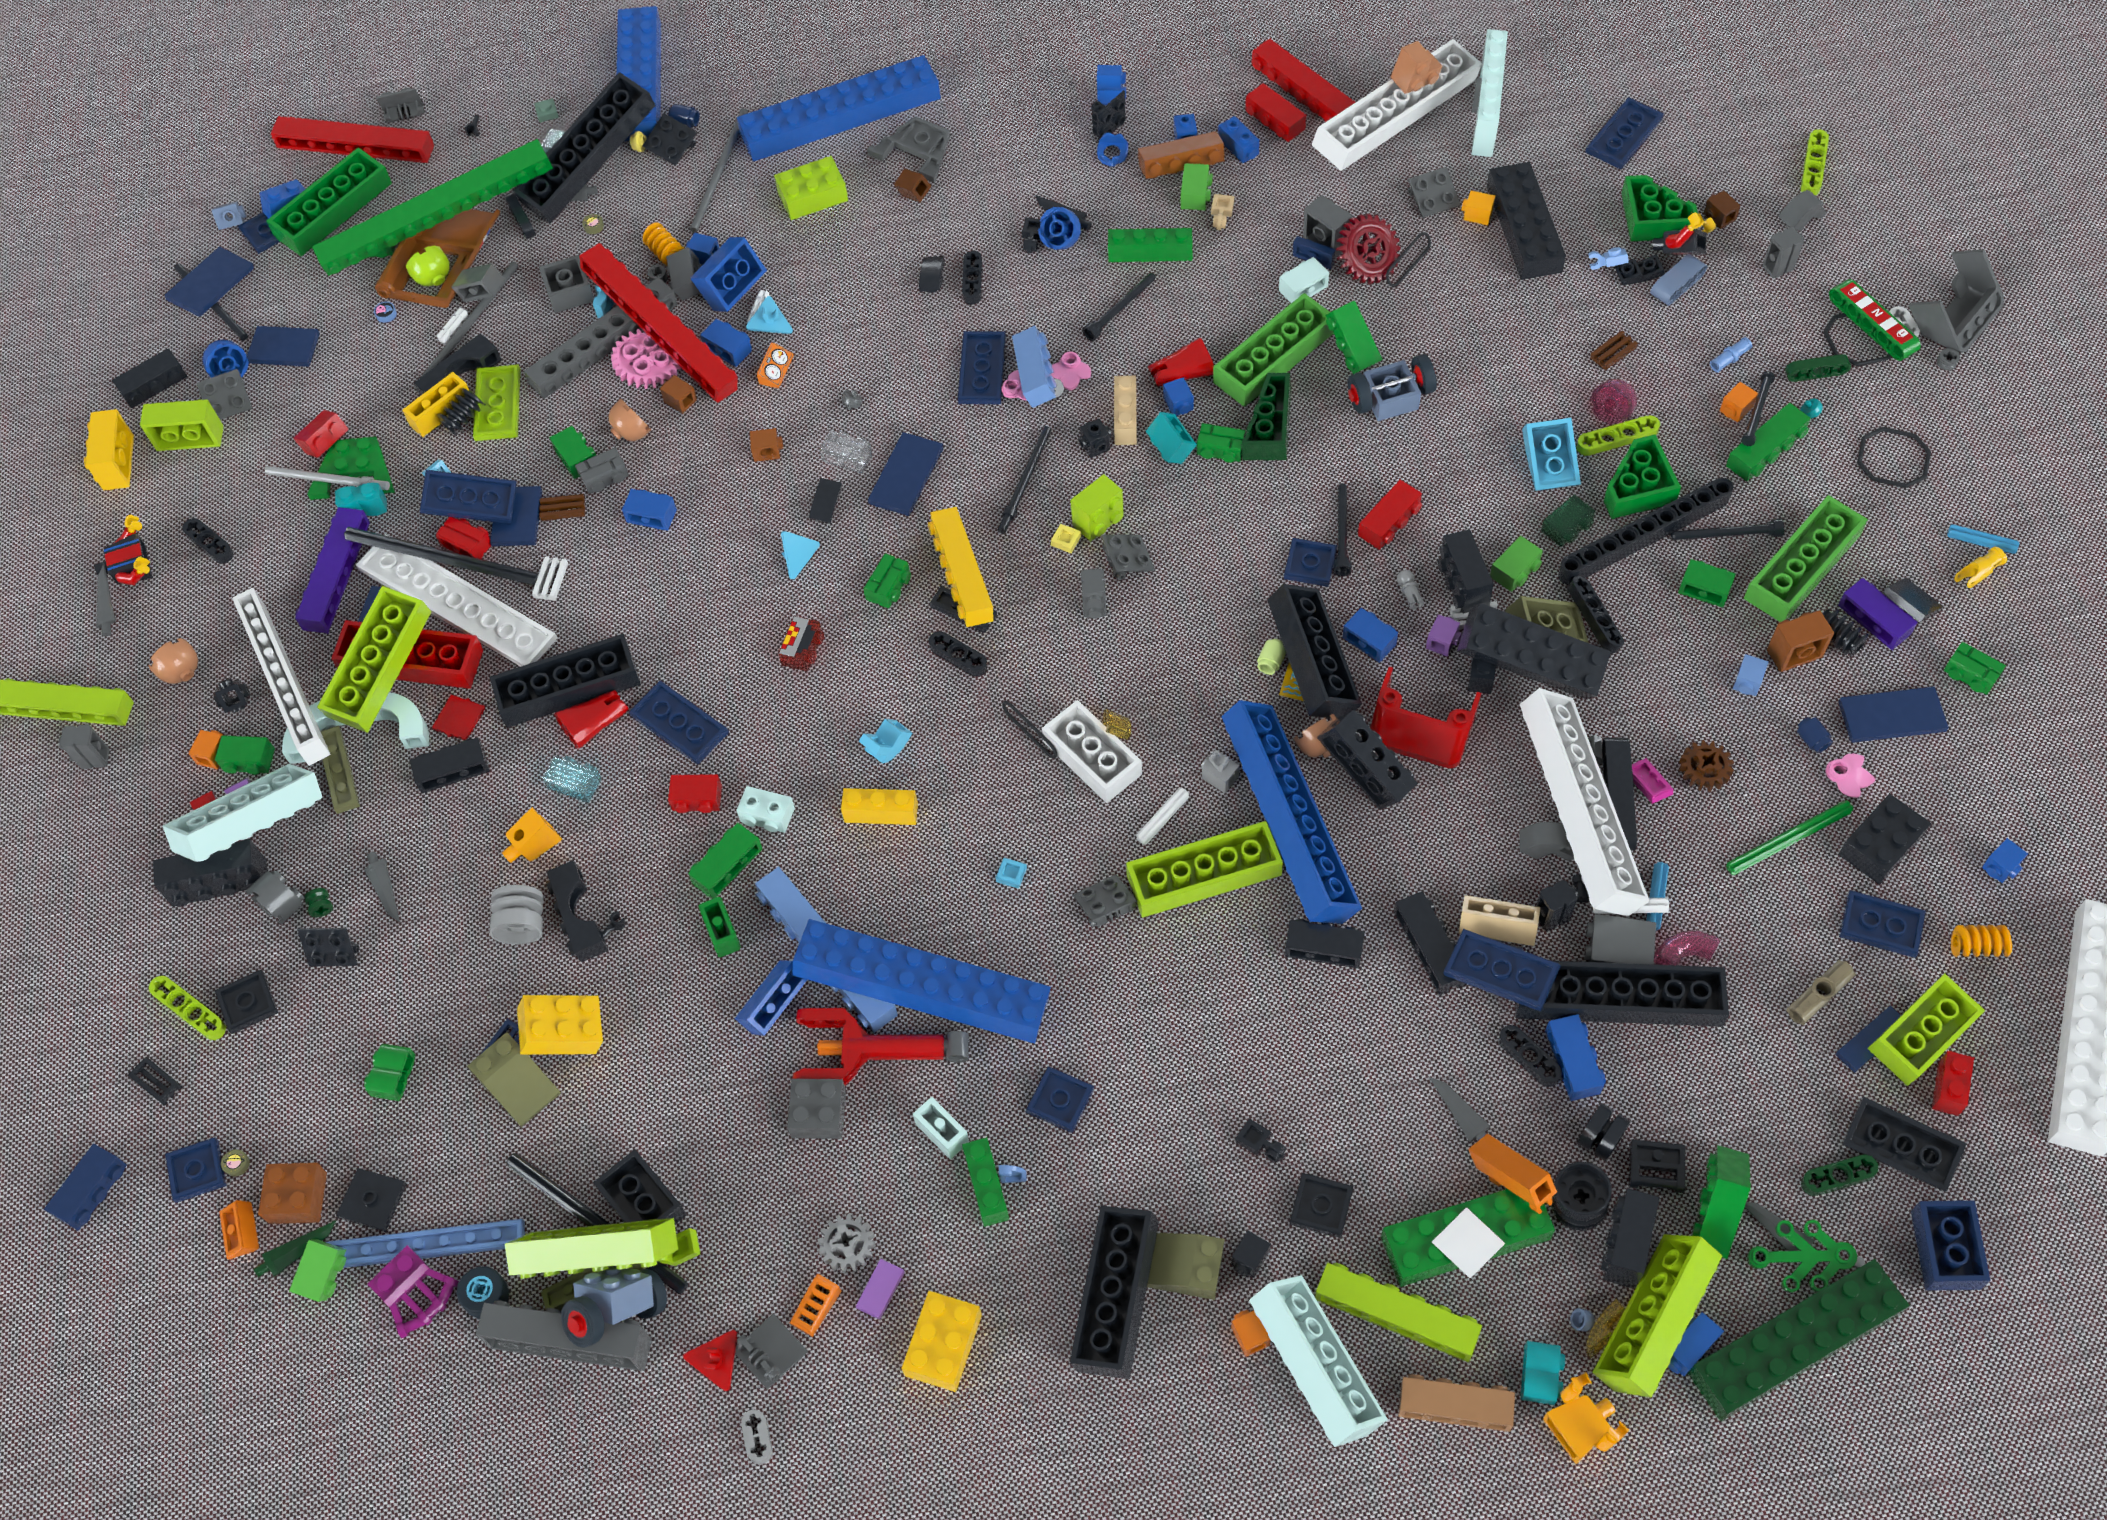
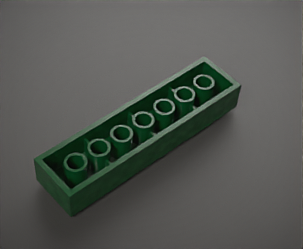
[1688,1259,1910,1422]

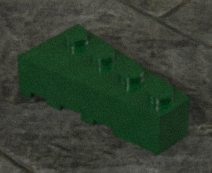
[1241,373,1291,460]

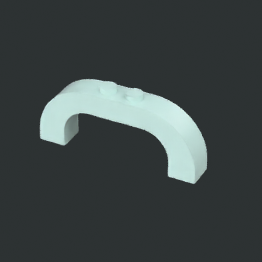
[282,692,429,764]

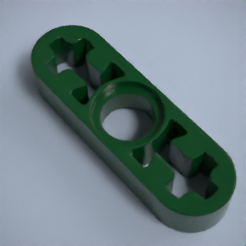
[1785,354,1851,382]
[1801,1155,1878,1196]

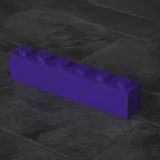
[295,507,370,634]

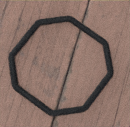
[1824,313,1891,366]
[1857,427,1931,488]

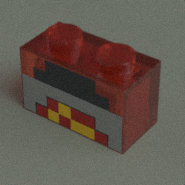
[778,616,824,672]

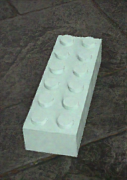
[163,764,323,862]
[1249,1275,1388,1447]

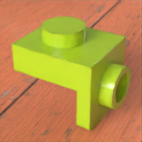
[660,1228,701,1266]

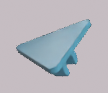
[746,296,793,334]
[781,531,820,579]

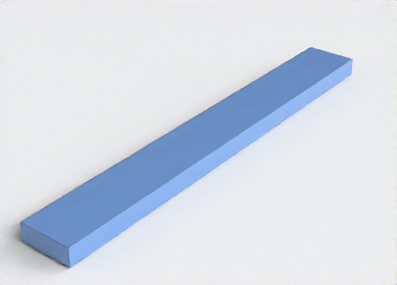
[326,1219,525,1268]

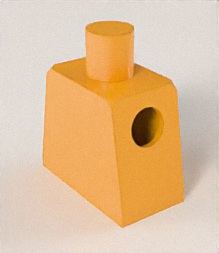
[501,807,563,863]

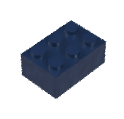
[1911,1200,1991,1291]

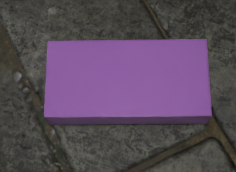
[856,1259,905,1320]

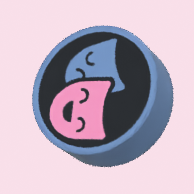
[374,302,397,323]

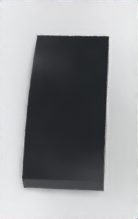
[1614,254,1665,285]
[919,255,945,293]
[809,478,842,524]

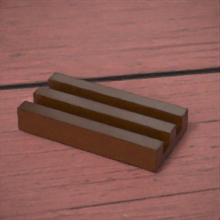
[1590,330,1638,370]
[540,494,585,521]

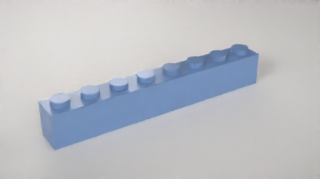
[755,867,898,1033]

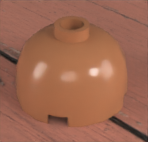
[608,398,652,442]
[149,638,198,684]
[1293,714,1337,759]

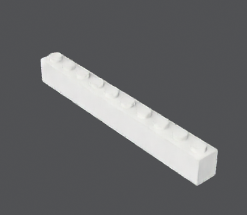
[232,588,331,766]

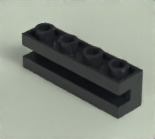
[1394,891,1467,996]

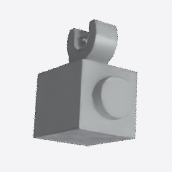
[1201,750,1240,793]

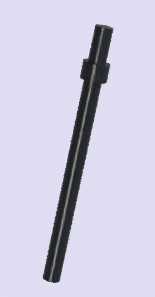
[174,263,248,341]
[998,426,1052,534]

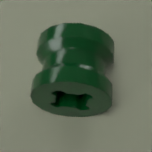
[304,888,333,918]

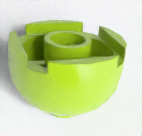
[406,245,450,286]

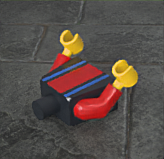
[1653,212,1716,256]
[94,515,153,586]

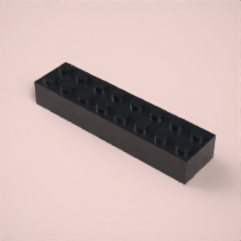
[513,72,656,224]
[1515,961,1729,1027]

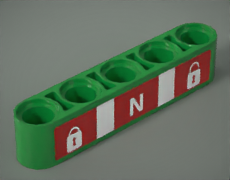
[1829,279,1921,361]

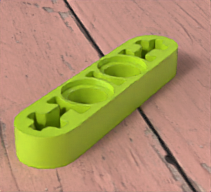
[1800,129,1829,196]
[1576,415,1660,456]
[149,976,226,1040]

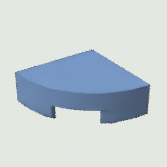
[999,1165,1027,1183]

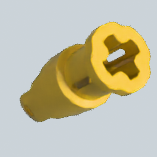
[1954,546,2007,588]

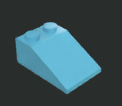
[1522,418,1581,491]

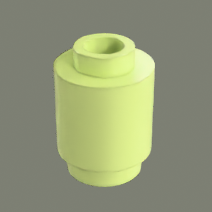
[1257,639,1286,675]

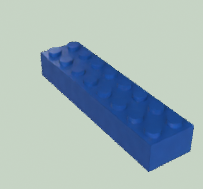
[617,6,661,141]

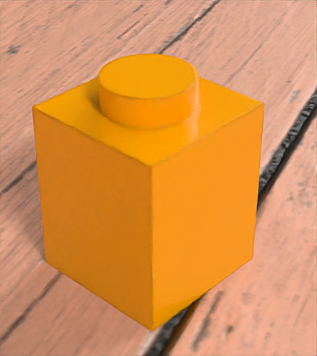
[1461,191,1495,225]

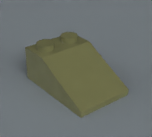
[1505,596,1589,643]
[467,1032,561,1128]
[1147,1233,1225,1300]

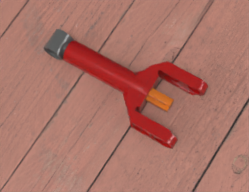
[793,1008,969,1086]

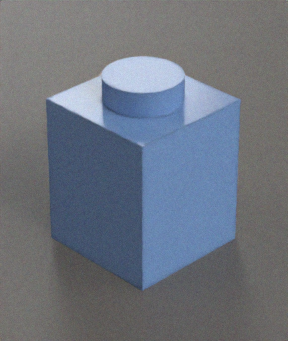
[1733,654,1769,696]

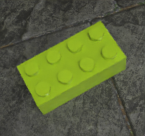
[1867,974,1985,1086]

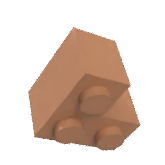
[1390,41,1442,94]

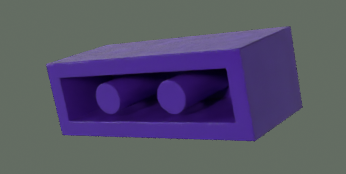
[1838,578,1918,650]

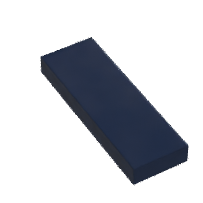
[1835,1005,1901,1073]

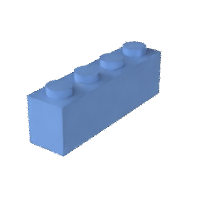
[1012,326,1057,408]

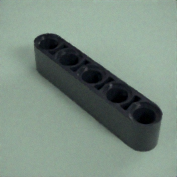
[1602,737,1637,851]

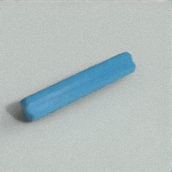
[1947,524,2019,554]
[1646,862,1669,931]

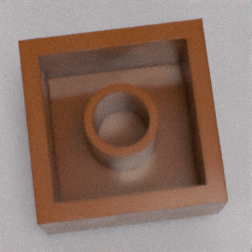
[1767,610,1834,672]
[258,1163,327,1224]

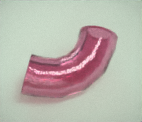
[1654,930,1721,965]

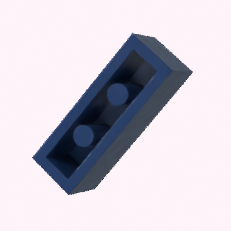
[44,1143,127,1231]

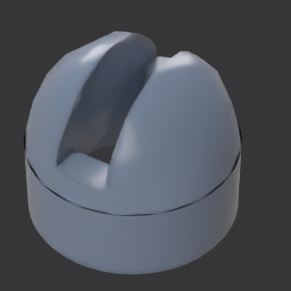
[1570,1308,1595,1331]

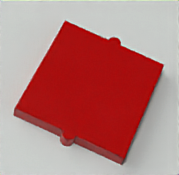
[432,695,485,740]

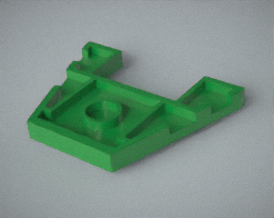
[307,437,395,500]

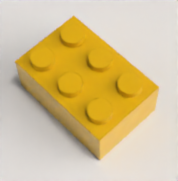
[84,409,134,490]
[517,995,603,1055]
[902,1290,982,1392]

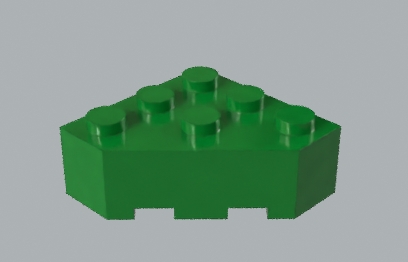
[1621,175,1698,242]
[1603,434,1681,519]
[1691,1145,1751,1259]

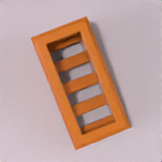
[790,1273,842,1337]

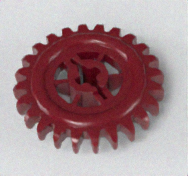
[1336,213,1401,285]

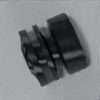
[1552,1161,1612,1231]

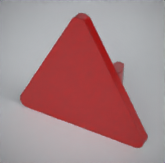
[683,1330,738,1391]

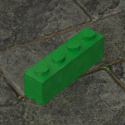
[1108,228,1192,262]
[1726,403,1811,482]

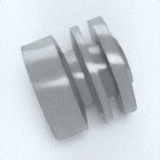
[489,885,544,945]

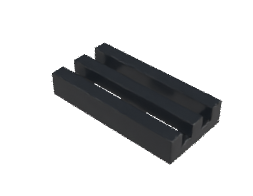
[128,1057,182,1106]

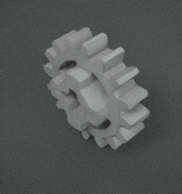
[817,1214,876,1273]

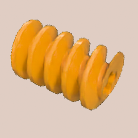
[642,222,685,266]
[1951,925,2012,957]

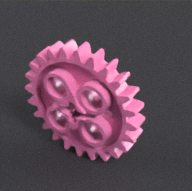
[611,329,681,389]

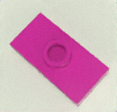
[1632,758,1673,804]

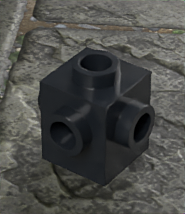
[1078,418,1112,458]
[213,678,250,713]

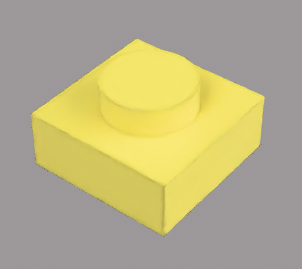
[1051,524,1081,553]

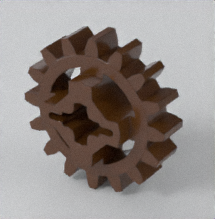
[1679,740,1734,792]

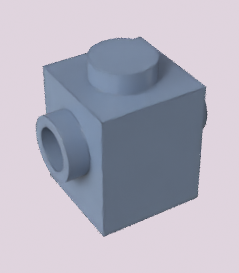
[211,201,247,230]

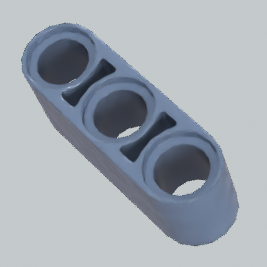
[1650,254,1707,306]

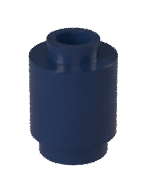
[668,104,700,128]
[1797,717,1833,753]

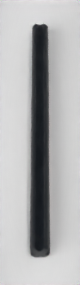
[344,527,539,586]
[506,1153,688,1294]

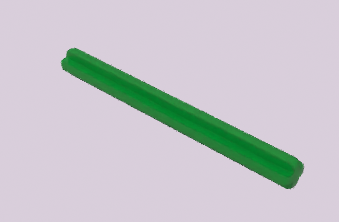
[1726,800,1853,875]

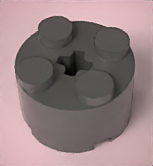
[245,870,304,925]

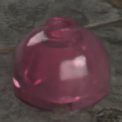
[1590,379,1637,425]

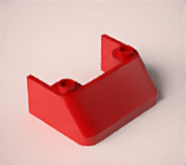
[1370,667,1481,768]

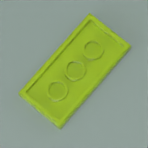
[473,364,521,441]

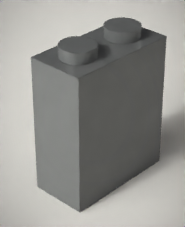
[1584,914,1656,965]

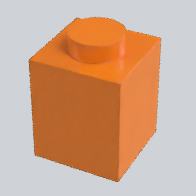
[1719,382,1758,423]
[188,730,223,769]
[1231,1310,1271,1357]

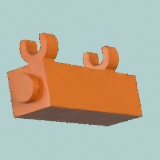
[1468,1133,1557,1214]

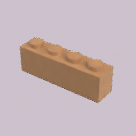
[1398,1374,1515,1432]

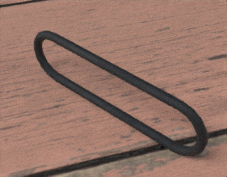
[1386,232,1431,287]
[1002,700,1057,759]

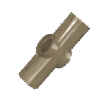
[1786,960,1856,1025]

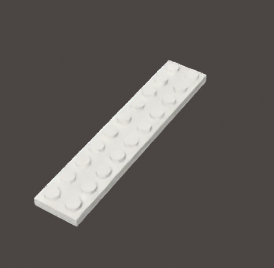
[356,534,558,667]

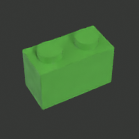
[1181,163,1213,210]
[1490,535,1543,592]
[289,1239,346,1302]

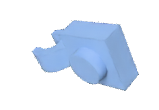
[1588,247,1629,269]

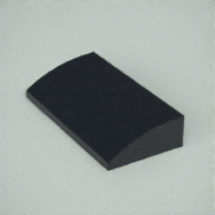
[1842,1097,1967,1192]

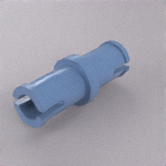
[1710,337,1752,373]

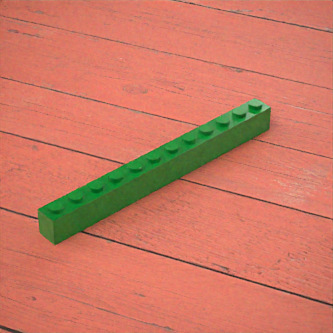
[312,138,553,276]

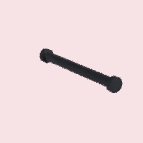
[1741,371,1775,446]

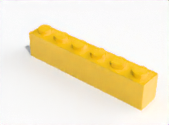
[928,506,993,627]

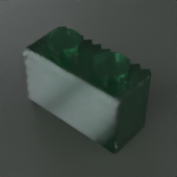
[1541,494,1595,547]

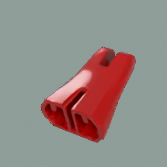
[1148,338,1214,387]
[554,690,628,750]

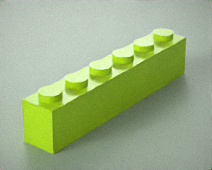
[0,678,134,726]
[1315,1263,1483,1363]

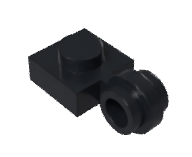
[1022,217,1041,254]
[1235,1118,1286,1163]

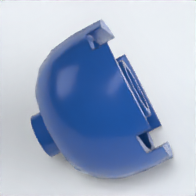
[1038,207,1081,250]
[202,339,249,378]

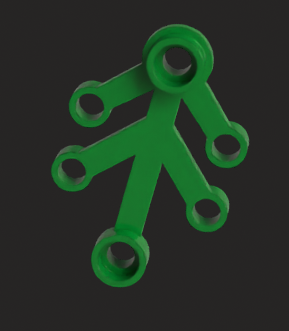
[1747,1220,1857,1293]

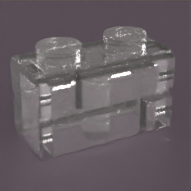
[819,431,872,473]

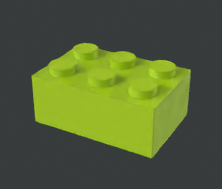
[774,156,848,220]
[140,400,224,451]

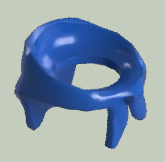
[1097,133,1129,167]

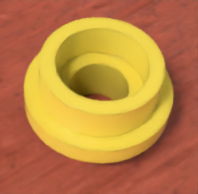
[630,131,647,152]

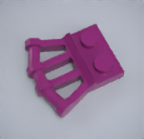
[367,1245,459,1338]

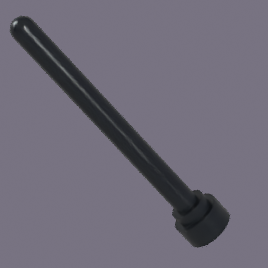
[1082,273,1156,341]
[1333,483,1352,576]
[1671,518,1784,540]

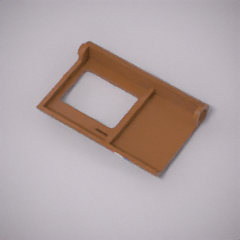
[375,209,500,308]

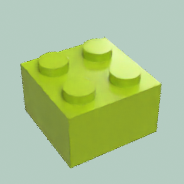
[1071,474,1123,542]

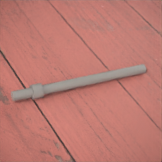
[265,466,390,490]

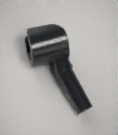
[465,115,480,137]
[602,911,626,938]

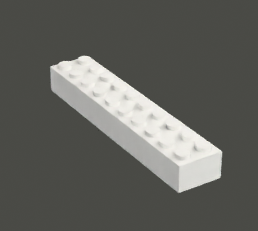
[1312,39,1482,171]
[1520,688,1649,916]
[2048,899,2107,1157]

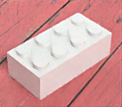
[1042,700,1142,803]

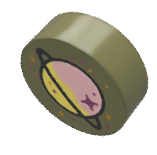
[582,214,604,234]
[221,1149,250,1177]

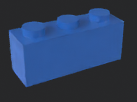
[734,960,807,1036]
[1545,1014,1606,1101]

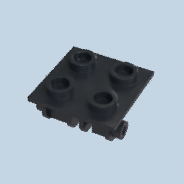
[1091,90,1126,143]
[642,113,697,166]
[297,928,359,967]

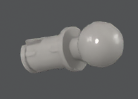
[1397,569,1424,610]

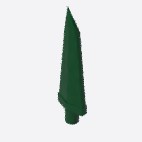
[253,1220,337,1277]

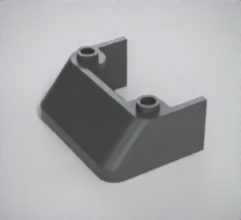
[1909,249,2004,353]

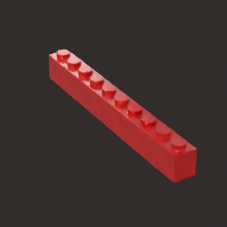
[579,243,738,403]

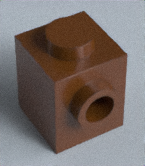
[894,168,931,203]
[1703,190,1741,229]

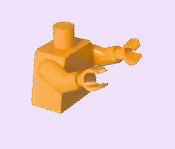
[1543,1372,1629,1464]

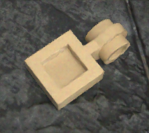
[1211,194,1235,230]

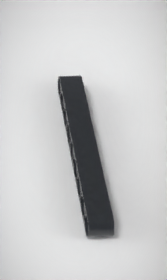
[1558,478,1734,585]

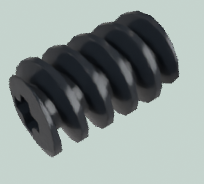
[438,388,486,436]
[1822,609,1869,657]

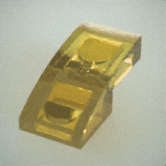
[1102,709,1131,740]
[1586,1299,1624,1359]

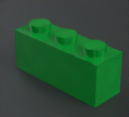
[1325,300,1383,374]
[688,823,763,899]
[962,1137,1009,1227]

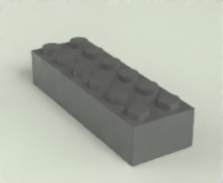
[475,1301,652,1372]

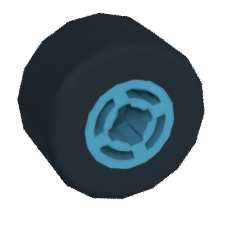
[456,1266,510,1319]

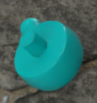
[1801,398,1823,419]

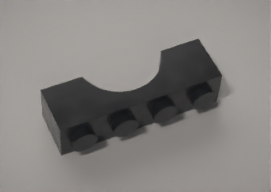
[414,333,502,396]
[546,860,609,962]

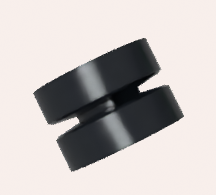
[1577,1103,1631,1162]

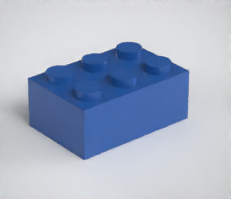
[690,237,767,312]

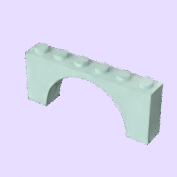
[1471,29,1508,157]

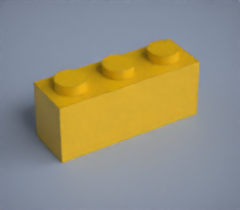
[402,372,469,437]
[841,788,918,825]

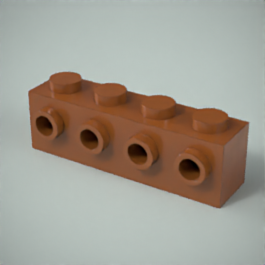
[1138,131,1224,179]

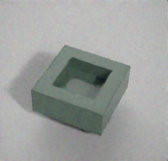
[534,98,559,123]

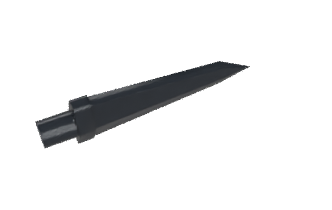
[1034,194,1092,230]

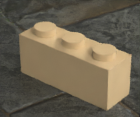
[1114,376,1137,445]
[1459,895,1540,946]

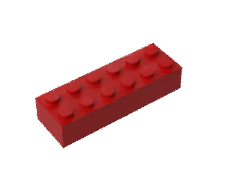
[331,620,484,689]

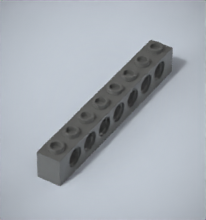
[524,277,678,399]

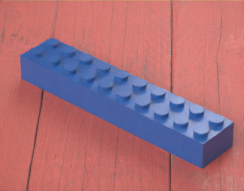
[736,55,941,162]
[1221,700,1362,924]
[793,919,1051,1044]

